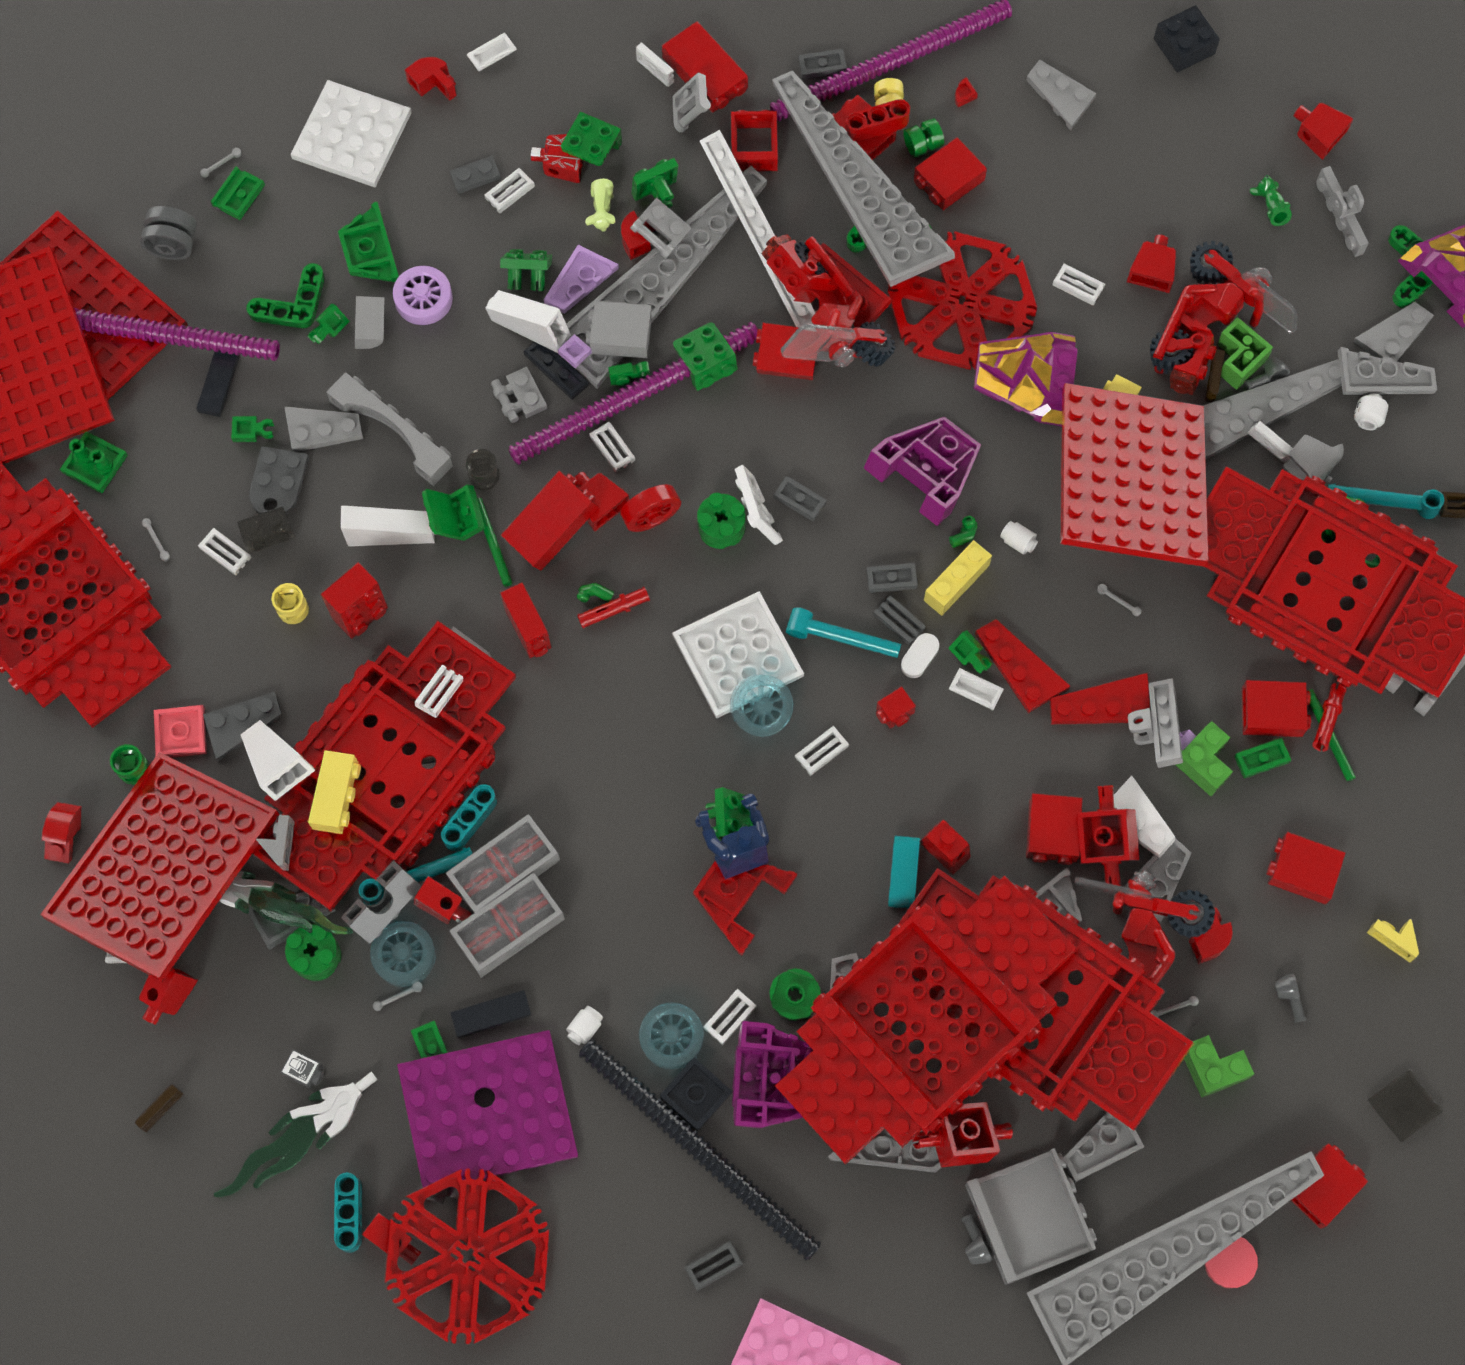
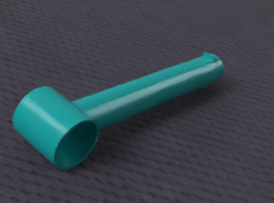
[1327,483,1444,519]
[786,607,901,658]
[359,847,472,905]

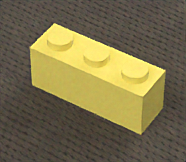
[924,540,992,616]
[308,750,361,834]

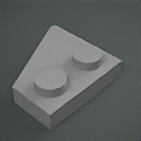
[1036,868,1082,925]

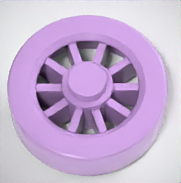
[393,266,453,325]

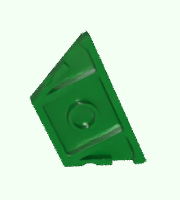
[338,201,399,282]

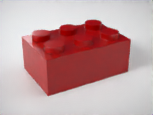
[321,562,388,639]

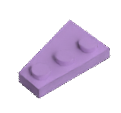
[544,245,619,314]

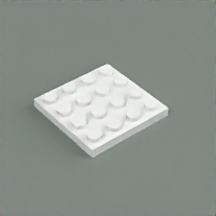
[291,80,412,187]
[672,591,804,719]

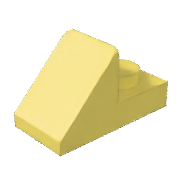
[1367,919,1419,962]

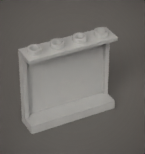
[965,1148,1097,1285]

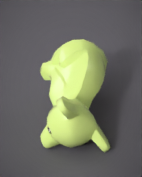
[585,178,615,232]

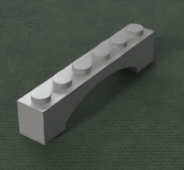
[326,372,453,486]

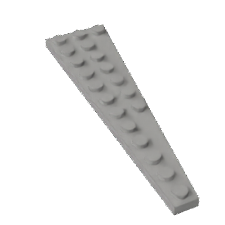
[772,70,955,287]
[566,166,767,389]
[1204,359,1342,460]
[1027,1151,1324,1365]

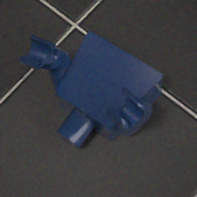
[695,794,770,879]

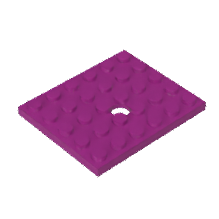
[397,1030,578,1188]

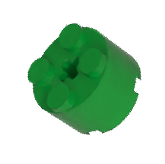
[697,493,745,549]
[285,925,341,981]

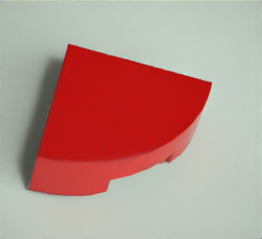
[955,77,978,108]

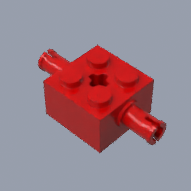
[1077,785,1139,888]
[912,1102,1013,1168]

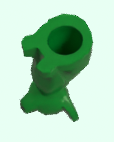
[1249,175,1292,226]

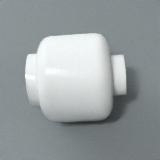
[1354,393,1388,430]

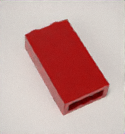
[662,21,748,113]
[501,471,599,571]

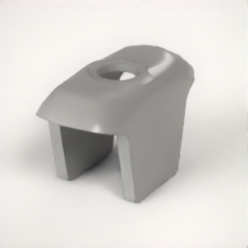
[1283,435,1344,481]

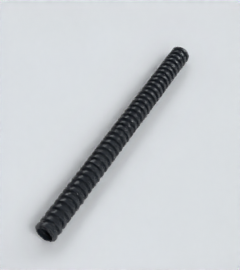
[579,1039,821,1261]

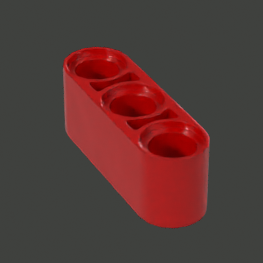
[845,99,910,142]

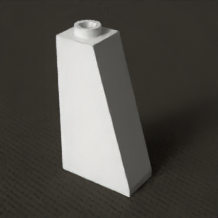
[485,290,571,353]
[341,506,436,546]
[241,720,315,801]

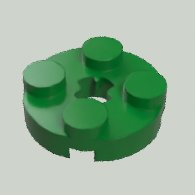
[770,968,821,1021]

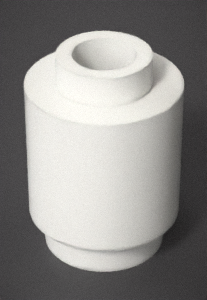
[1000,521,1038,555]
[566,1006,603,1045]

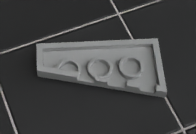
[1338,347,1437,395]

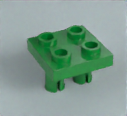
[631,158,678,208]
[500,249,552,291]
[60,432,128,494]
[705,787,753,841]

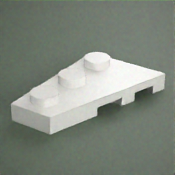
[735,465,783,545]
[1114,775,1175,858]

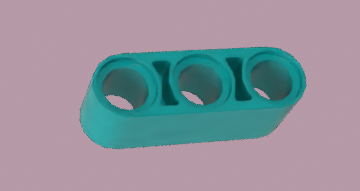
[441,784,497,851]
[888,836,920,909]
[334,1172,362,1253]

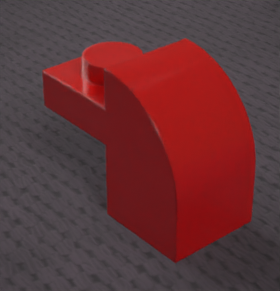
[405,57,457,101]
[621,210,656,260]
[42,802,82,863]
[1189,907,1233,964]

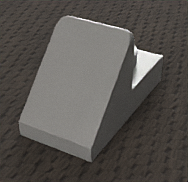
[256,815,295,871]

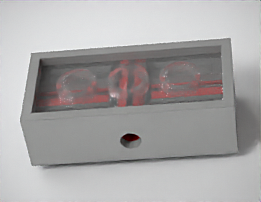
[446,814,560,914]
[450,873,565,978]

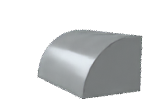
[355,296,384,349]

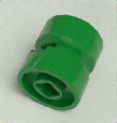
[903,118,945,158]
[110,744,149,785]

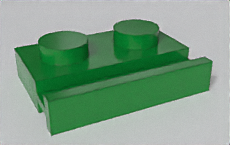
[210,166,265,220]

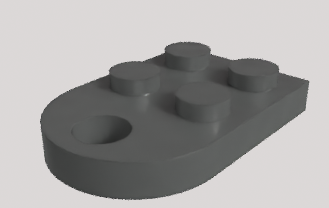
[249,446,309,519]

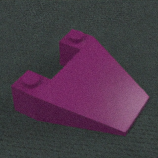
[864,416,981,526]

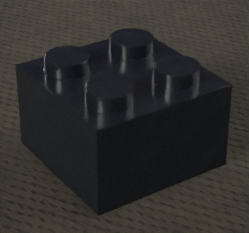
[1153,5,1220,73]

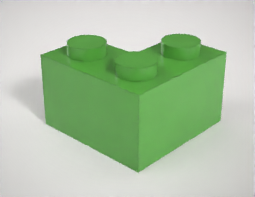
[1217,317,1273,390]
[1176,721,1233,796]
[1184,1035,1254,1098]

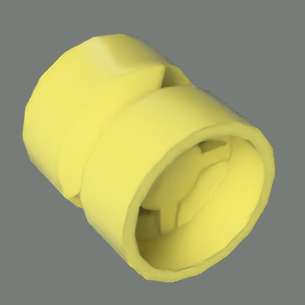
[874,78,904,116]
[271,583,309,624]

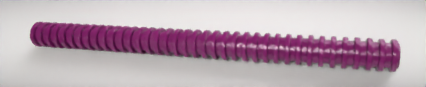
[770,0,1012,122]
[74,308,280,361]
[508,322,758,465]

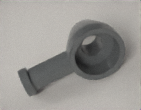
[1245,357,1290,390]
[1274,973,1307,1023]
[961,1214,993,1265]

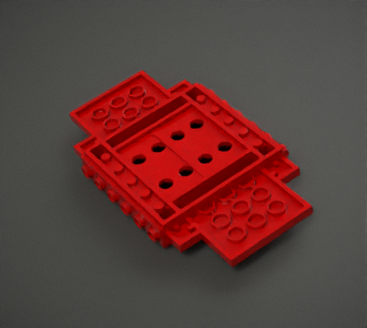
[0,461,171,728]
[1205,466,1465,698]
[252,621,516,911]
[898,868,1194,1131]
[775,875,1077,1165]

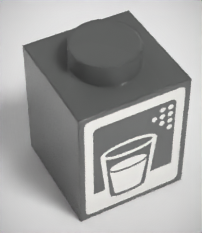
[280,1049,324,1090]

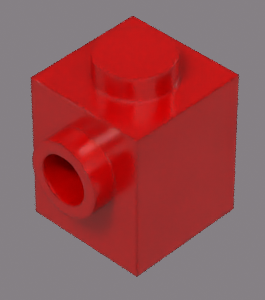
[875,687,916,729]

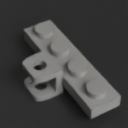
[1316,166,1369,257]
[1128,678,1183,768]

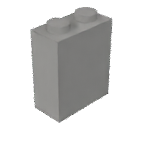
[586,301,652,358]

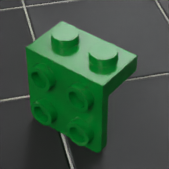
[561,112,622,166]
[673,322,738,391]
[422,484,485,541]

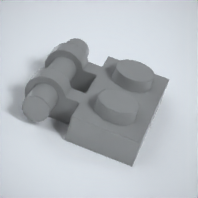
[491,367,547,423]

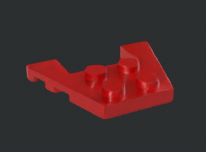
[693,861,798,956]

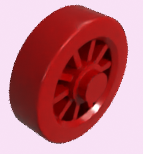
[620,484,681,532]

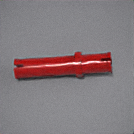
[577,586,650,629]
[1312,683,1347,751]

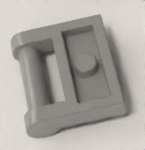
[672,73,711,132]
[630,198,692,259]

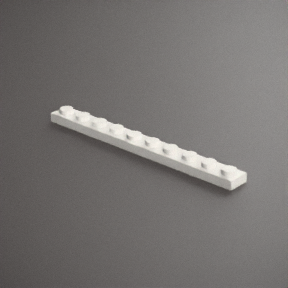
[700,130,816,329]

